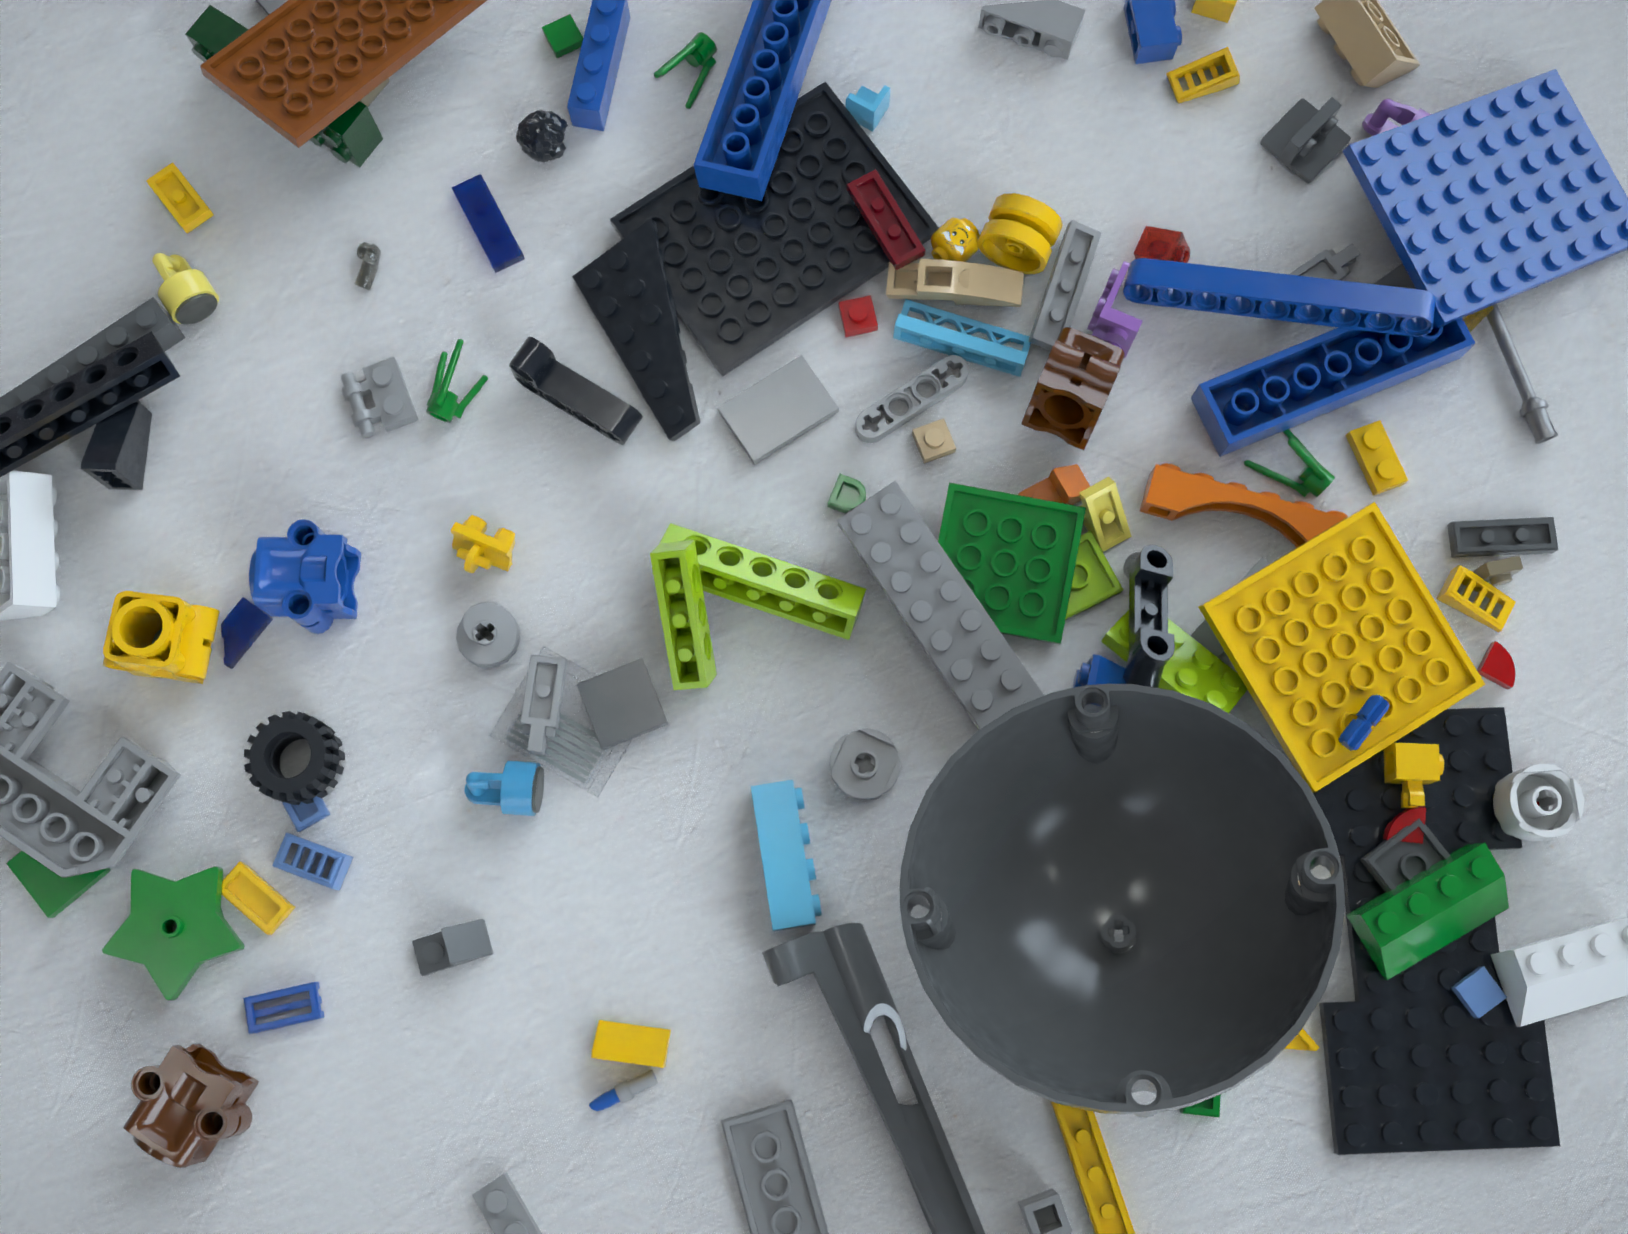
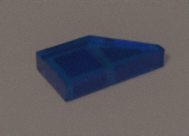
[221,597,273,669]

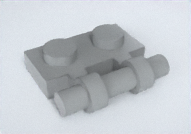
[341,357,419,438]

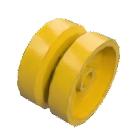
[977,193,1063,274]

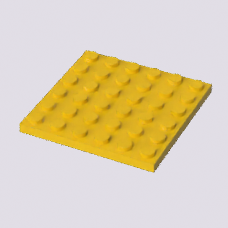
[1198,502,1485,793]

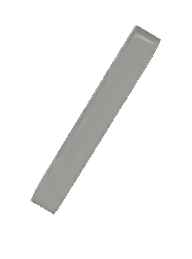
[856,355,969,443]

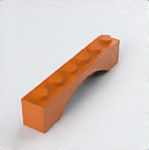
[1139,463,1348,548]

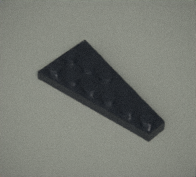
[572,219,701,442]

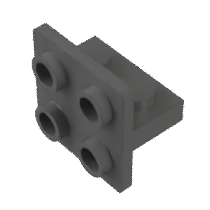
[1260,97,1351,183]

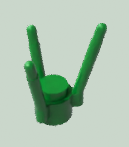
[654,32,717,109]
[426,339,488,423]
[1244,429,1335,497]

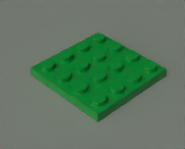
[938,482,1086,645]

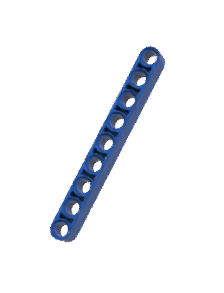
[1123,258,1436,337]

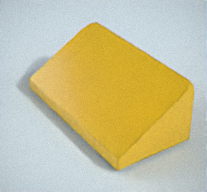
[591,1020,671,1068]

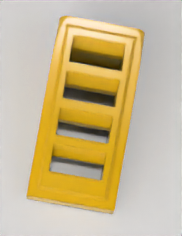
[1166,47,1240,104]
[1436,565,1516,632]

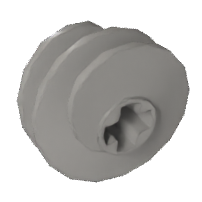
[456,602,520,668]

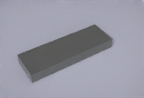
[1447,517,1558,558]

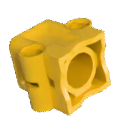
[103,591,220,684]

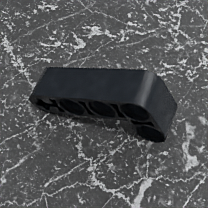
[509,337,643,445]

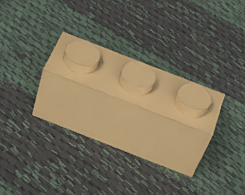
[1314,0,1420,88]

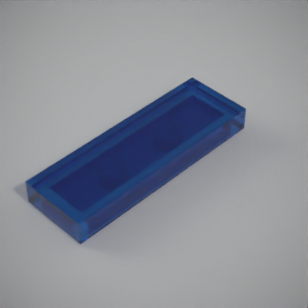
[451,174,525,273]

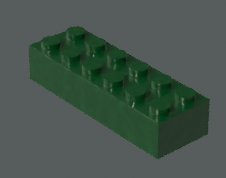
[185,5,383,168]

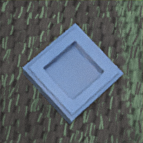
[282,796,331,832]
[1451,966,1507,1019]

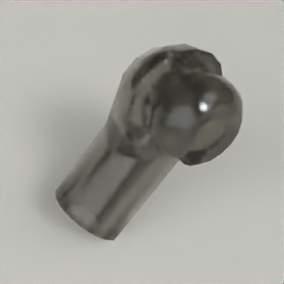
[354,242,381,290]

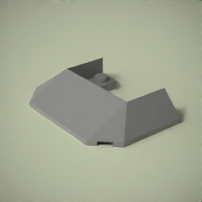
[0,662,181,878]

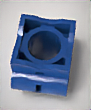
[249,519,361,634]

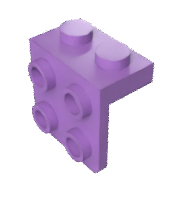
[1087,261,1143,358]

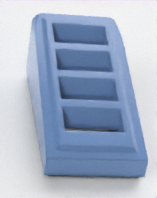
[272,832,353,891]

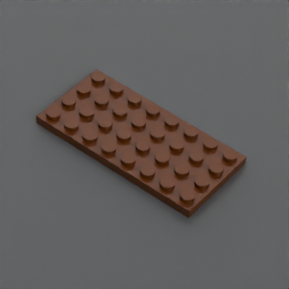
[200,0,487,148]

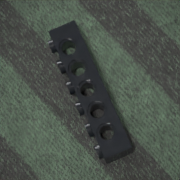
[0,331,180,477]

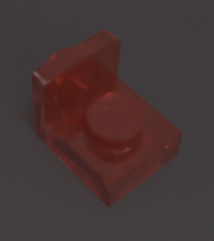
[1133,226,1190,263]

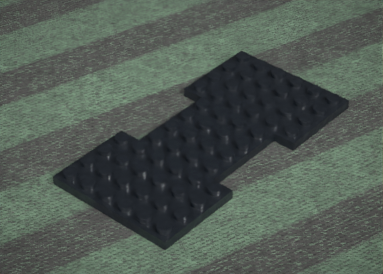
[1313,707,1560,1155]

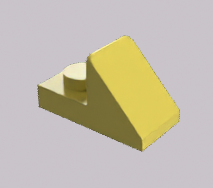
[1079,477,1132,552]

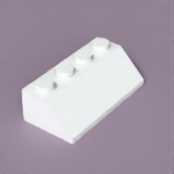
[0,470,60,621]
[1491,917,1628,1027]

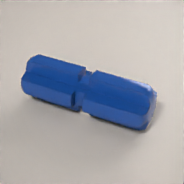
[1339,695,1390,751]

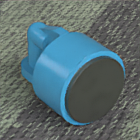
[464,760,544,816]

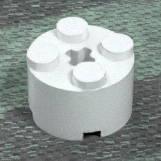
[1493,764,1584,841]

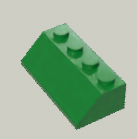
[1346,843,1509,980]

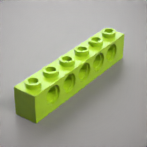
[652,523,866,640]

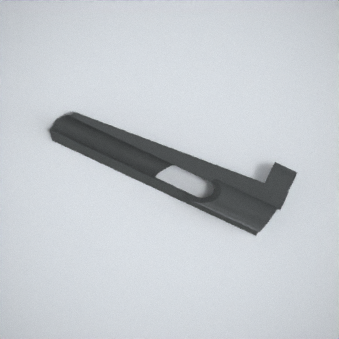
[762,923,985,1234]

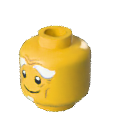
[931,217,980,262]

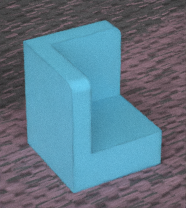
[846,85,891,132]

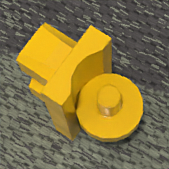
[450,515,515,574]

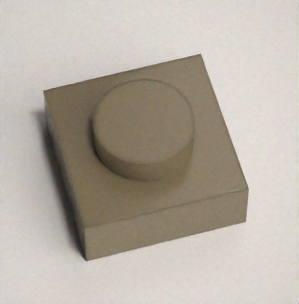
[1473,556,1524,586]

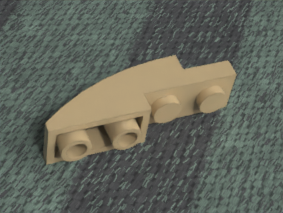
[886,259,1024,307]

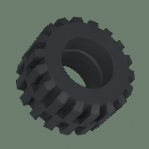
[244,711,345,805]

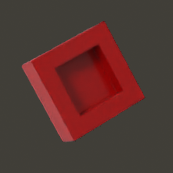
[838,295,878,337]

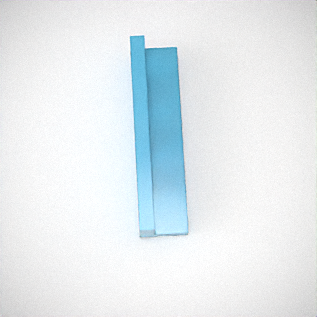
[893,299,1031,377]

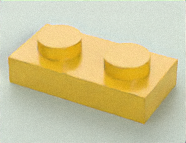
[146,162,214,234]
[1345,420,1409,496]

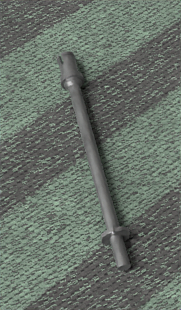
[1483,304,1558,444]

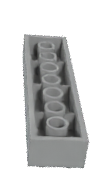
[837,481,1044,730]

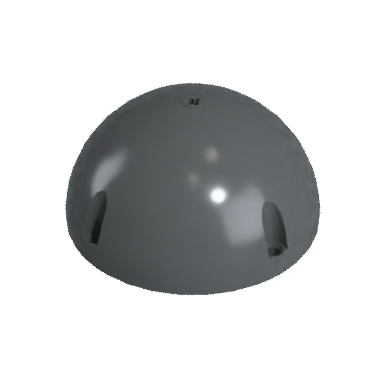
[900,684,1345,1118]

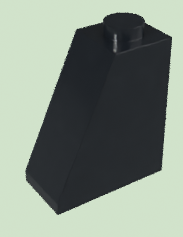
[80,400,152,490]

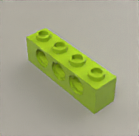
[650,540,717,690]

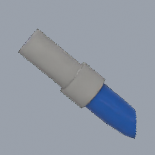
[589,1070,658,1111]

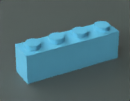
[751,780,822,931]

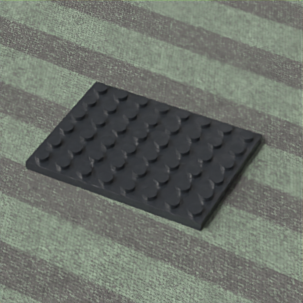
[610,81,939,376]

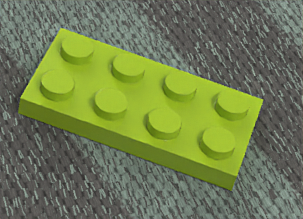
[1101,610,1247,713]

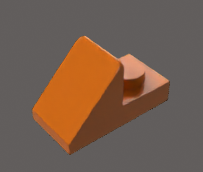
[1018,464,1090,505]

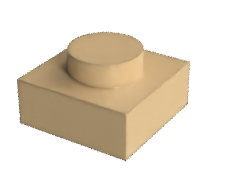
[912,418,956,464]

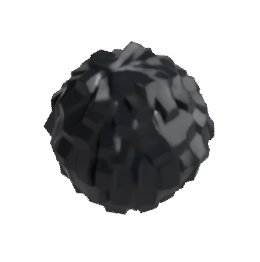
[516,110,568,163]

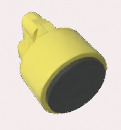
[152,253,219,325]

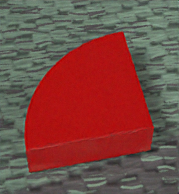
[1477,641,1516,690]
[1383,807,1426,844]

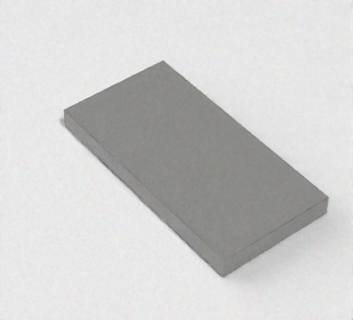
[721,1099,829,1234]

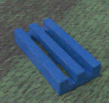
[243,982,324,1034]

